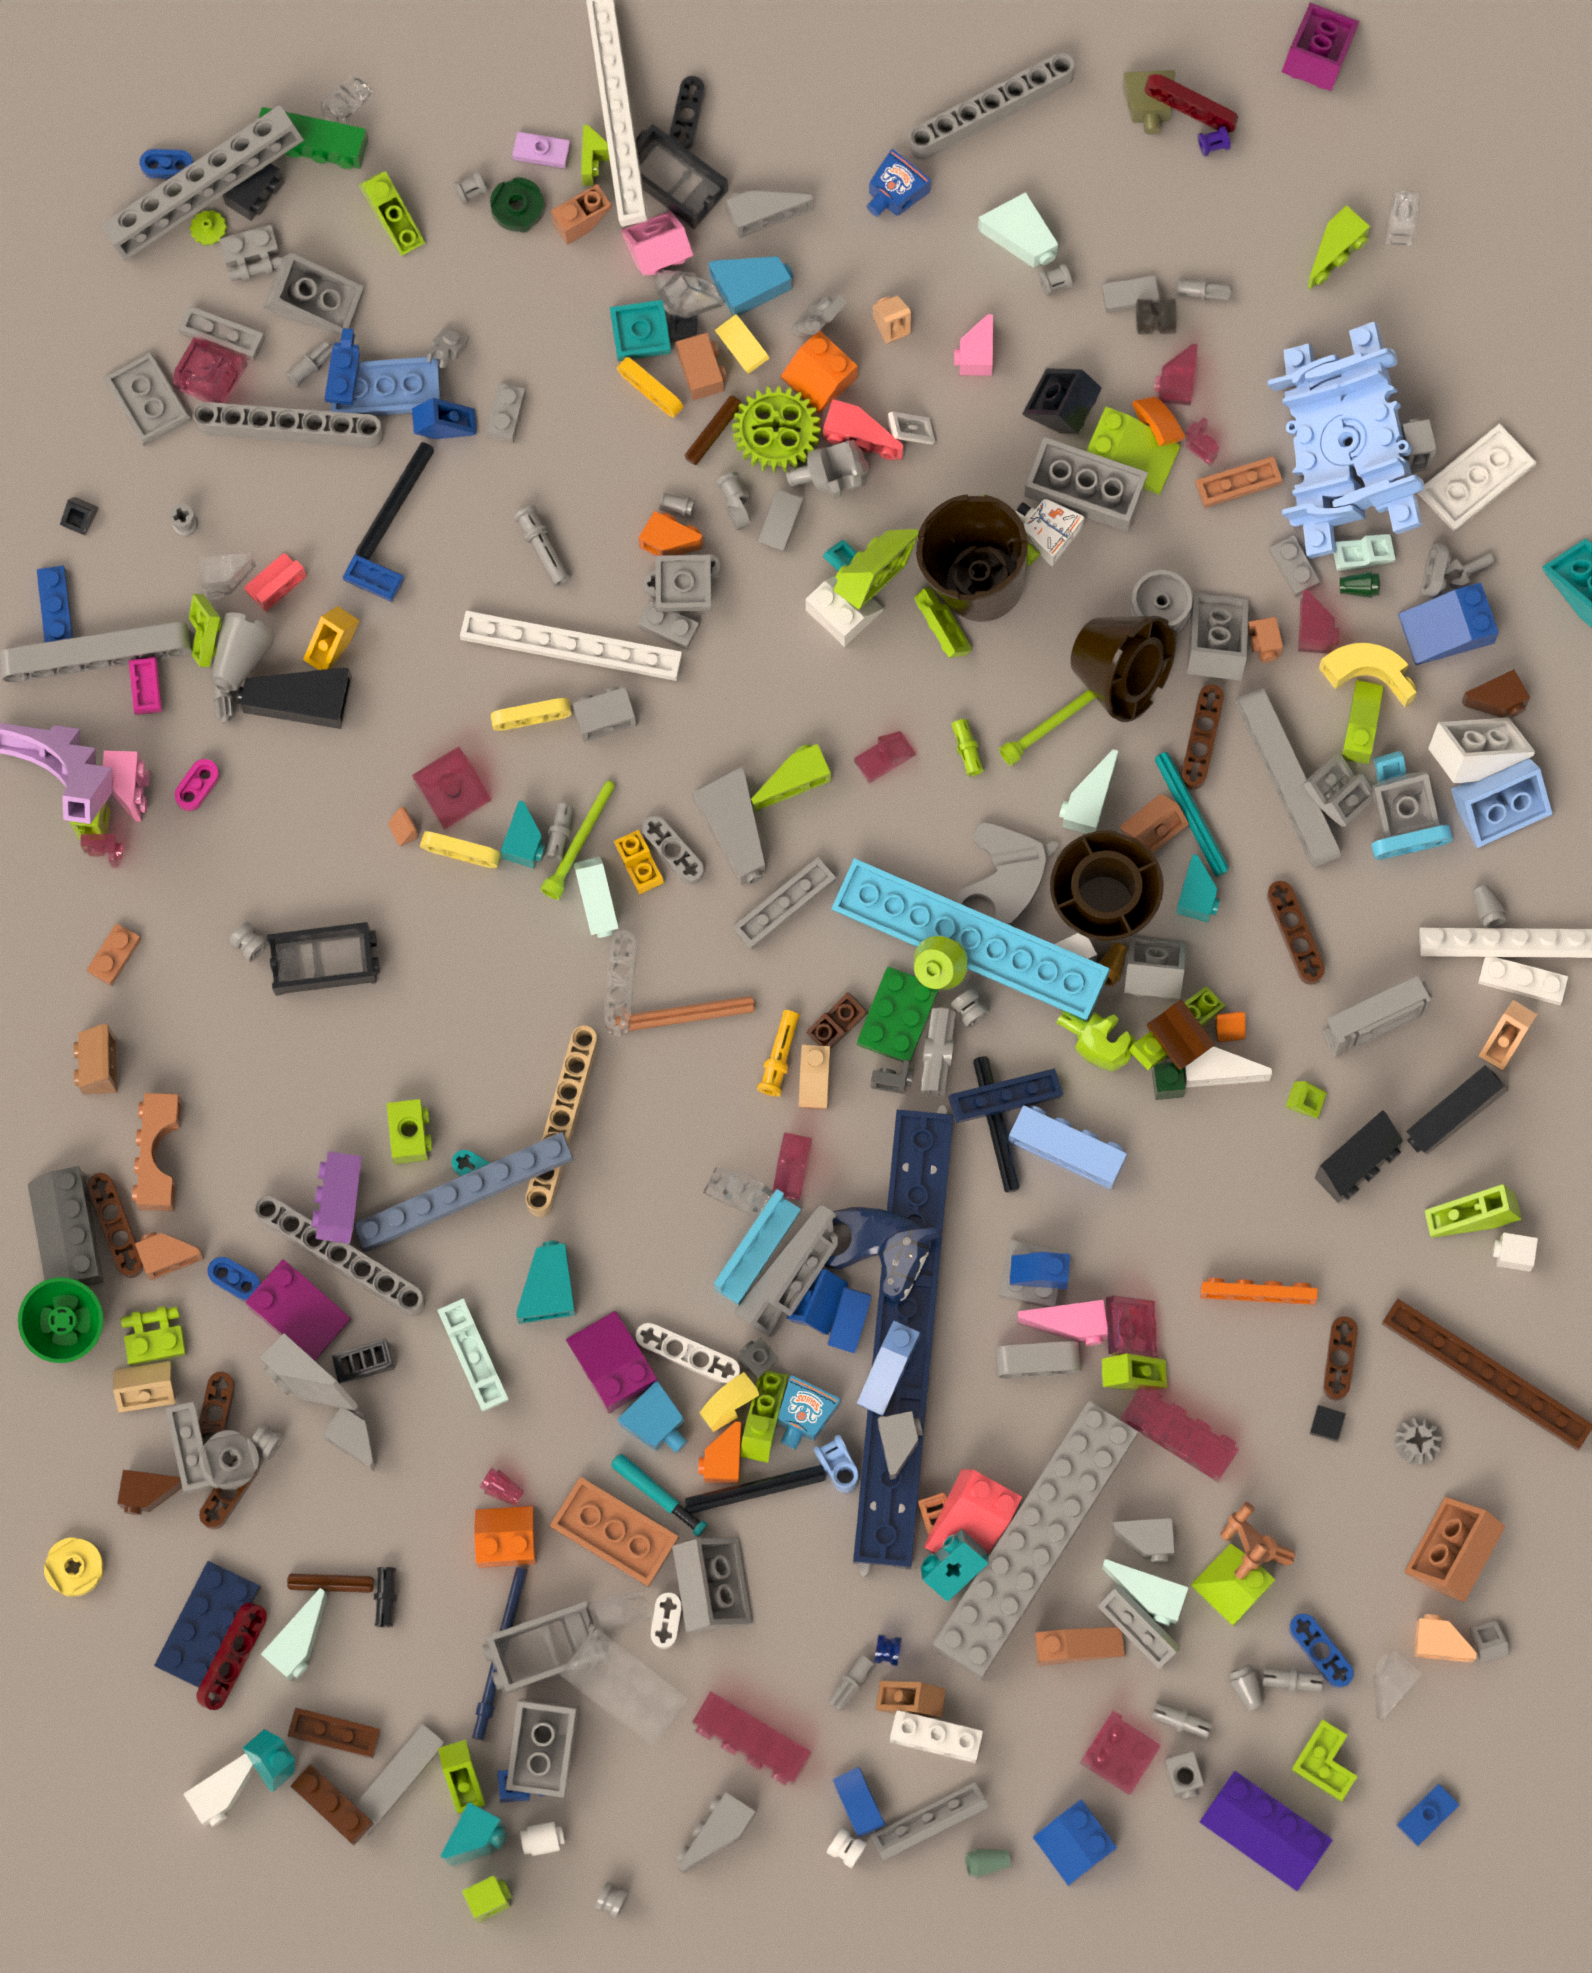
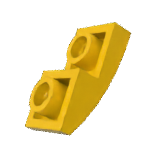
[613,829,664,895]

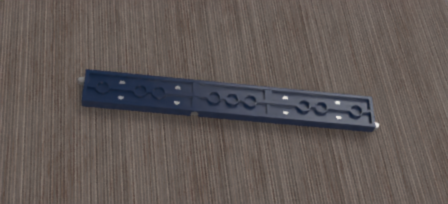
[853,1105,953,1577]

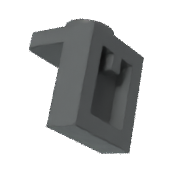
[871,1059,914,1094]

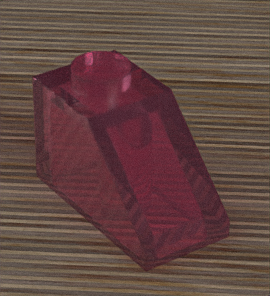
[1154,344,1198,406]
[1298,590,1339,654]
[772,1132,812,1200]

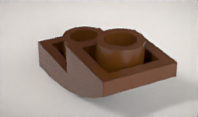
[806,992,869,1049]

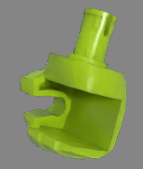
[1056,1010,1136,1072]

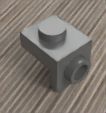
[739,1337,779,1377]

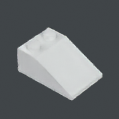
[1428,717,1535,783]

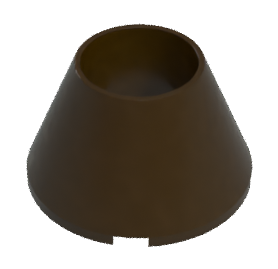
[1070,616,1176,722]
[1050,830,1164,941]

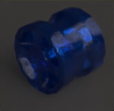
[874,1634,902,1666]

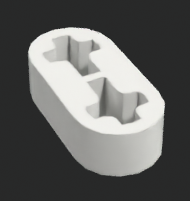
[651,1593,682,1649]

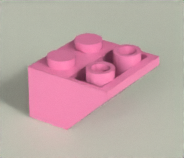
[103,751,150,822]

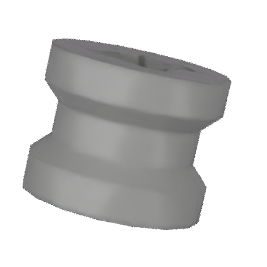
[251,1423,284,1460]
[595,1881,629,1919]

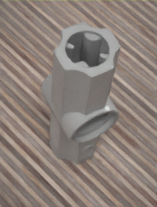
[921,1008,956,1096]

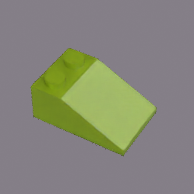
[1086,406,1180,495]

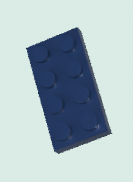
[154,1561,261,1688]

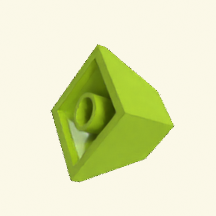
[1190,1543,1275,1626]

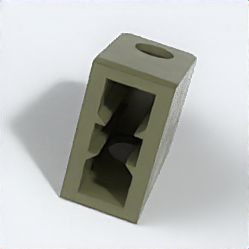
[1123,70,1175,135]

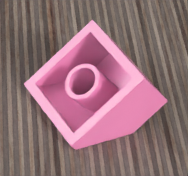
[621,210,693,276]

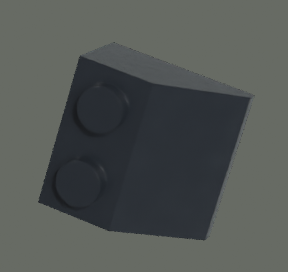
[1022,368,1102,434]

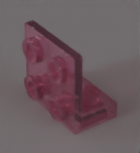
[1080,1710,1160,1795]

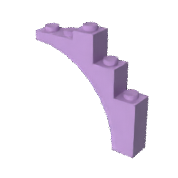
[0,723,112,824]

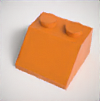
[781,330,858,414]
[474,1506,536,1568]

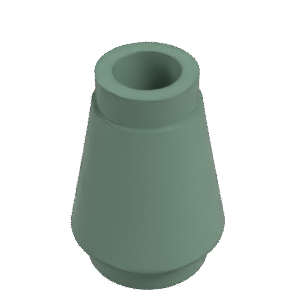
[965,1849,1011,1878]

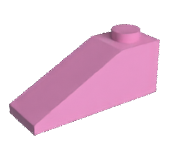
[1017,1300,1109,1346]

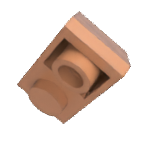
[551,184,612,245]

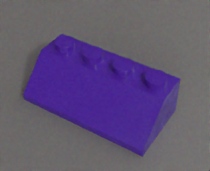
[1199,1770,1333,1892]

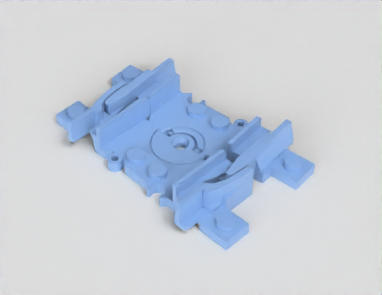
[1267,322,1424,559]

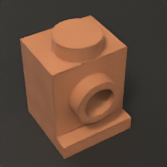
[1247,617,1283,663]

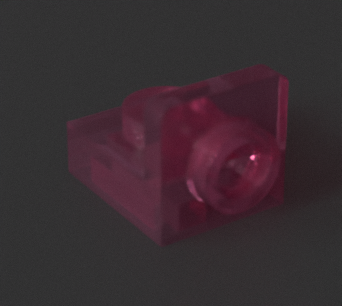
[1185,417,1219,466]
[80,834,123,868]

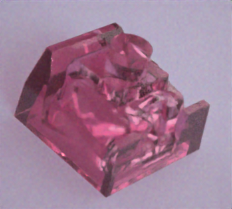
[173,337,247,403]

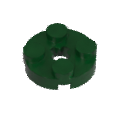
[490,177,544,233]

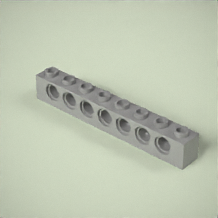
[101,105,304,260]

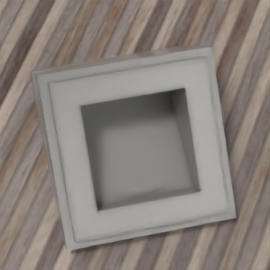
[1470,1620,1508,1662]

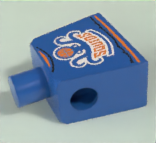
[866,149,931,217]

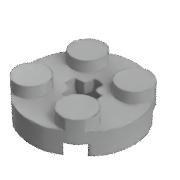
[199,1430,259,1490]

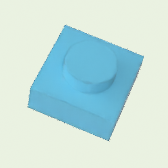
[1374,751,1406,782]

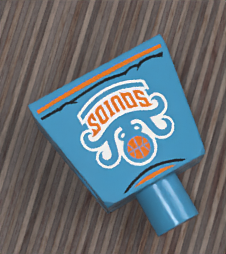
[777,1375,841,1450]

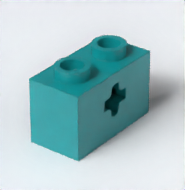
[921,1529,989,1602]

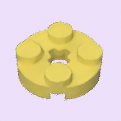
[44,1538,104,1597]

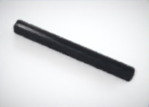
[356,442,434,560]
[973,1056,1020,1193]
[685,1465,826,1514]

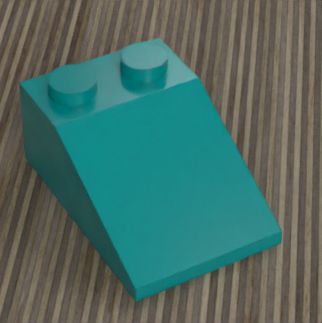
[1542,538,1592,628]

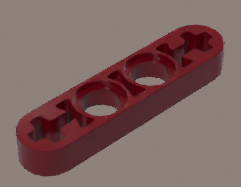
[1144,74,1238,133]
[197,1602,267,1711]

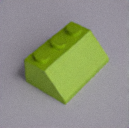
[833,529,919,610]

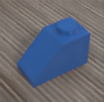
[412,398,477,439]
[1009,1252,1070,1289]

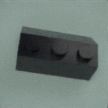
[1315,1110,1403,1203]

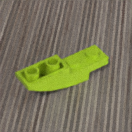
[1129,986,1226,1070]

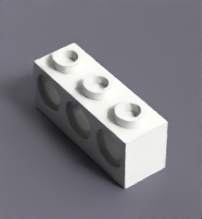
[890,1710,983,1764]

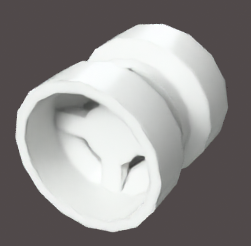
[827,1828,867,1869]

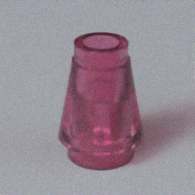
[479,1468,524,1506]

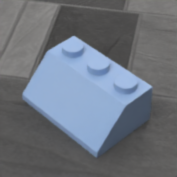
[1451,758,1552,848]

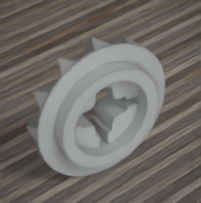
[1395,1418,1441,1464]

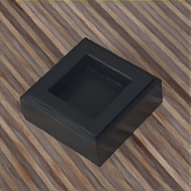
[669,313,698,342]
[1309,1405,1346,1442]

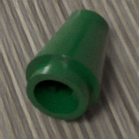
[1340,571,1380,598]

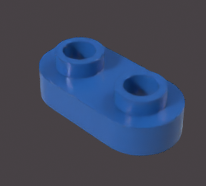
[139,149,194,179]
[207,1257,261,1301]

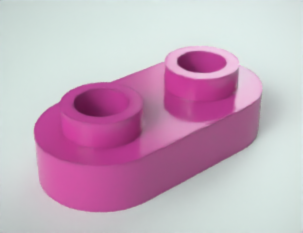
[174,759,220,811]

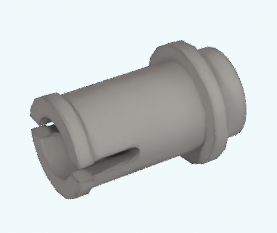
[659,492,695,518]

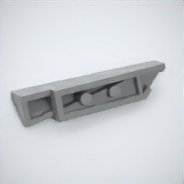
[734,1205,838,1337]

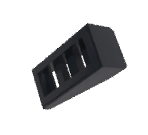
[332,1339,394,1384]

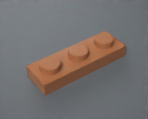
[1195,456,1283,508]

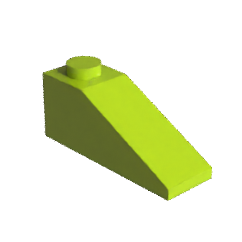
[1341,680,1384,765]
[751,744,831,812]
[1425,1184,1522,1238]

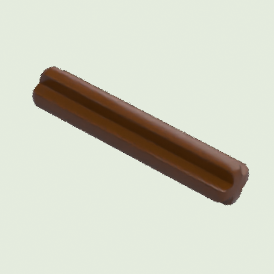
[685,396,742,465]
[287,1573,374,1593]

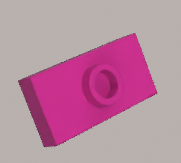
[128,657,163,715]

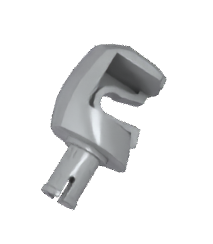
[786,440,870,498]

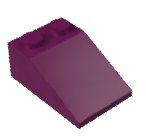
[1282,3,1360,91]
[245,1259,351,1361]
[566,1311,658,1414]

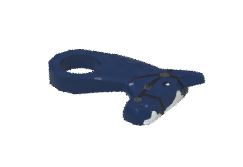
[824,1207,942,1302]

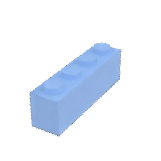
[1008,1105,1127,1190]

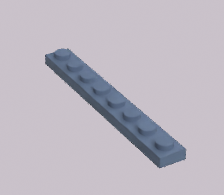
[354,1132,574,1252]

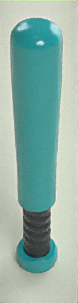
[611,1454,708,1537]

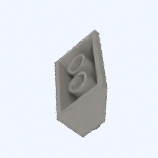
[673,1538,752,1633]

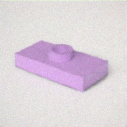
[512,132,571,169]

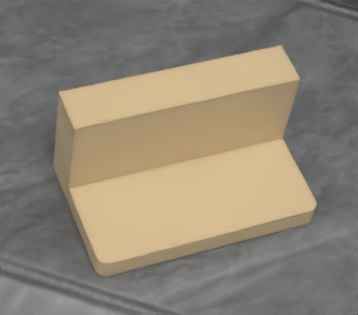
[113,1361,176,1413]

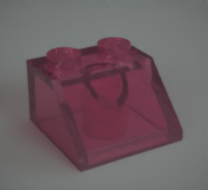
[412,746,491,829]

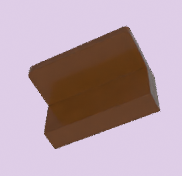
[1147,999,1215,1070]

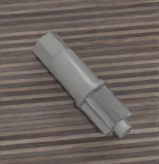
[211,659,234,724]

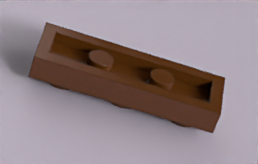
[287,1707,381,1759]
[290,1764,374,1845]

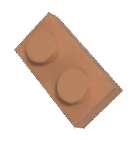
[87,923,141,986]

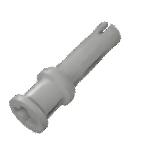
[513,505,570,587]

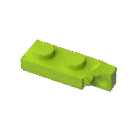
[914,587,972,658]

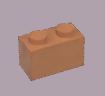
[676,333,727,400]

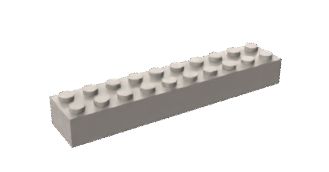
[932,1401,1138,1681]

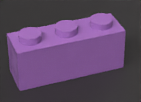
[312,1151,362,1244]

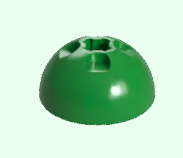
[18,1277,104,1363]

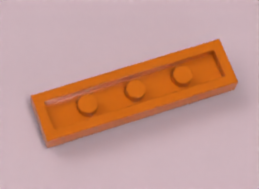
[1200,1278,1318,1305]

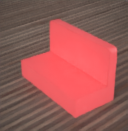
[244,553,307,612]

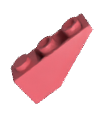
[823,399,904,460]

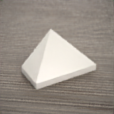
[888,411,935,445]

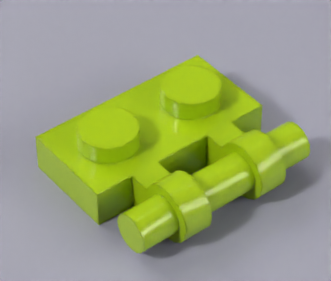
[121,1306,186,1366]

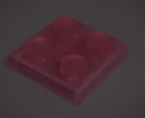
[1105,1295,1158,1358]

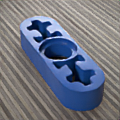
[1289,1614,1353,1688]

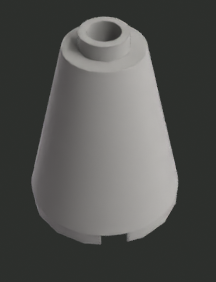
[211,612,275,693]

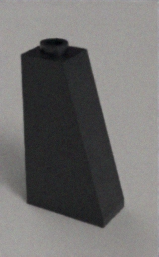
[237,667,352,729]
[1406,1065,1509,1154]

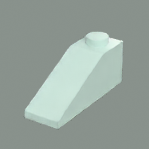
[1059,749,1118,834]
[1102,1559,1188,1627]
[261,1588,328,1680]

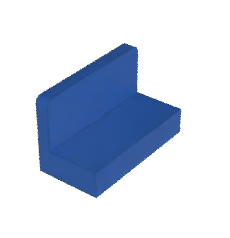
[786,1269,848,1335]

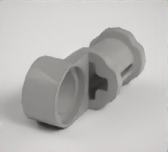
[716,472,750,530]

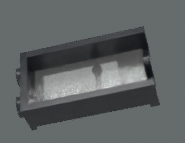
[636,124,728,229]
[267,922,380,996]

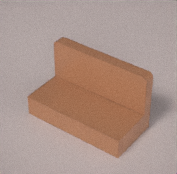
[1119,794,1189,853]

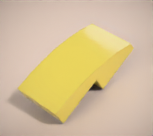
[715,314,769,374]
[699,1372,759,1432]

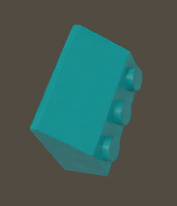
[440,1802,508,1866]

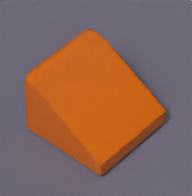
[1215,1012,1246,1042]

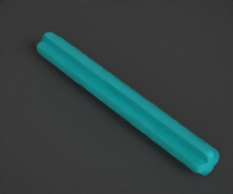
[1155,752,1229,877]

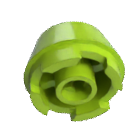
[913,936,968,990]

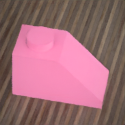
[954,314,993,376]

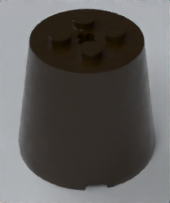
[916,494,1028,622]

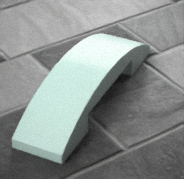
[437,1298,509,1412]

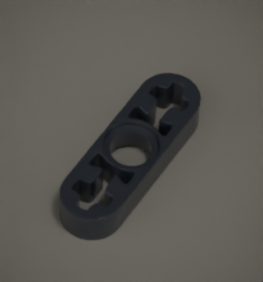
[669,76,705,150]

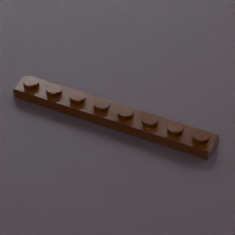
[1381,1299,1592,1451]

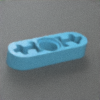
[1371,825,1453,860]

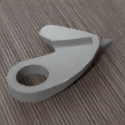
[952,822,1059,925]

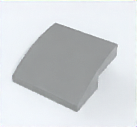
[1302,753,1373,827]

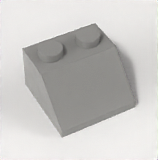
[1124,936,1186,1000]

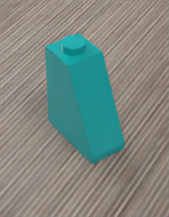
[516,1241,576,1324]

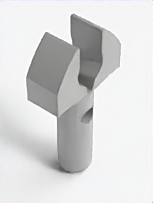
[1444,553,1495,589]

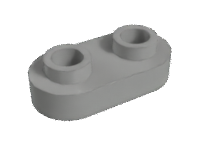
[1421,543,1451,598]

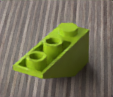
[358,171,425,256]
[1307,205,1370,289]
[740,1370,788,1463]

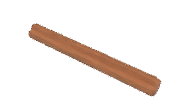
[616,996,755,1032]

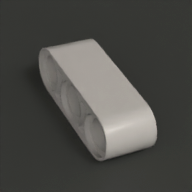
[996,1341,1081,1378]

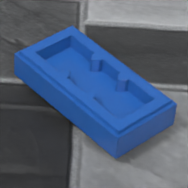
[342,554,405,603]
[1396,1784,1459,1847]

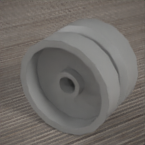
[1130,570,1193,636]

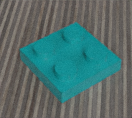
[610,300,671,361]

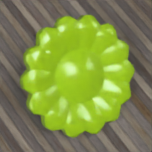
[189,210,227,246]

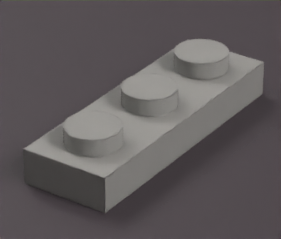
[178,306,265,361]
[165,1401,212,1494]
[1097,1585,1181,1670]

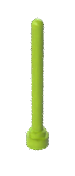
[998,690,1095,766]
[540,780,615,900]

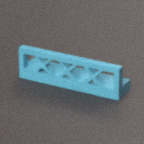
[714,1189,801,1305]

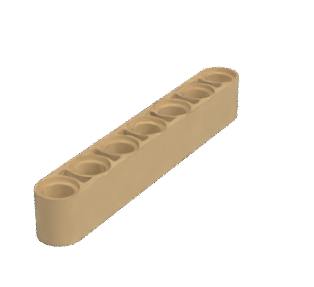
[525,1025,598,1217]

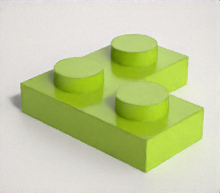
[188,593,222,667]
[1291,1719,1357,1802]

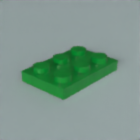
[857,966,939,1064]

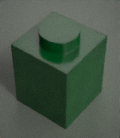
[1152,1063,1185,1100]

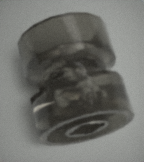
[1136,298,1176,335]

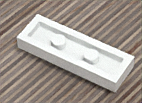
[1478,957,1568,1005]

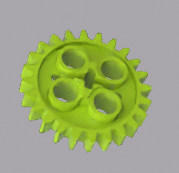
[732,386,821,473]

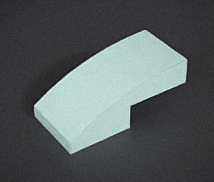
[1333,534,1396,571]

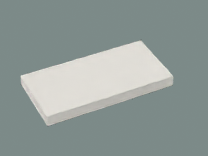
[1417,423,1537,532]

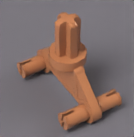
[1220,1502,1295,1580]

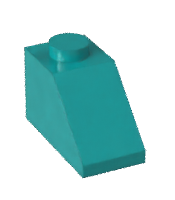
[501,800,546,869]
[1176,854,1221,923]
[242,1729,295,1792]

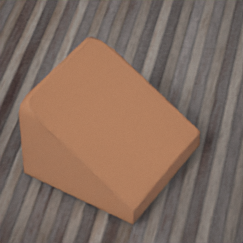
[388,807,418,846]

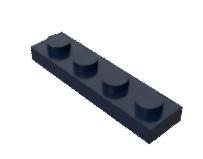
[948,1068,1064,1124]

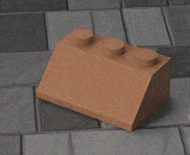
[1405,1497,1505,1602]

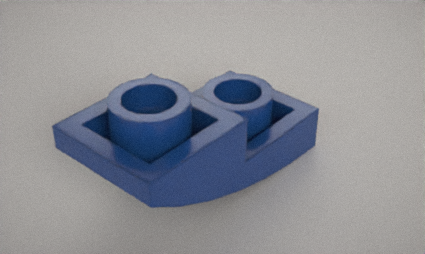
[827,1287,871,1353]
[832,1767,886,1838]

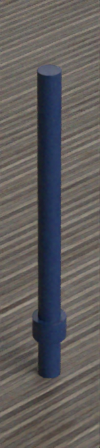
[472,1567,527,1741]

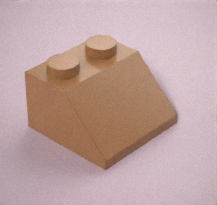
[73,1024,117,1095]

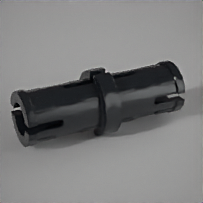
[374,1567,397,1628]

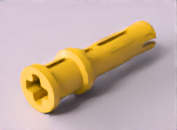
[757,1010,800,1097]

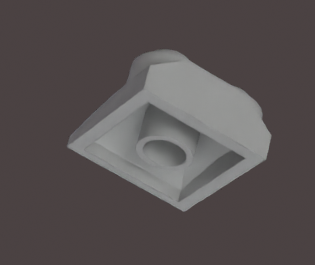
[1372,772,1440,838]

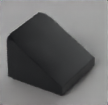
[60,497,98,535]

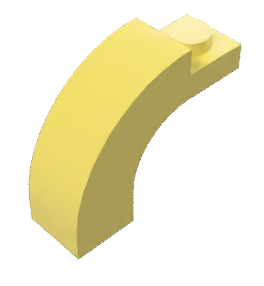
[1319,643,1417,707]

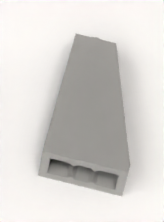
[692,767,765,885]

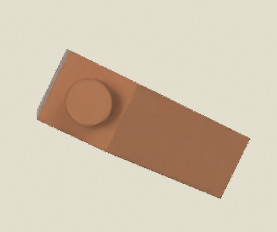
[1034,1627,1125,1666]

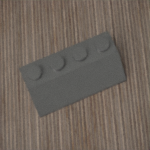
[28,1166,104,1286]

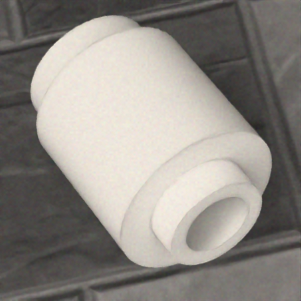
[520,1821,565,1856]

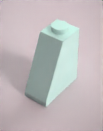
[978,192,1058,268]
[573,857,619,938]

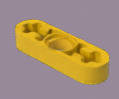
[616,357,684,418]

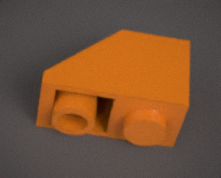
[638,511,703,556]

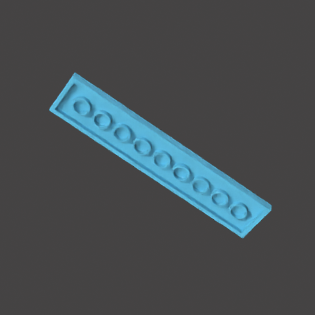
[831,858,1111,1021]

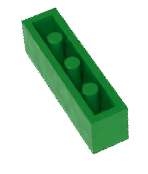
[258,107,368,169]

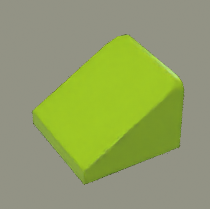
[1285,1081,1327,1119]

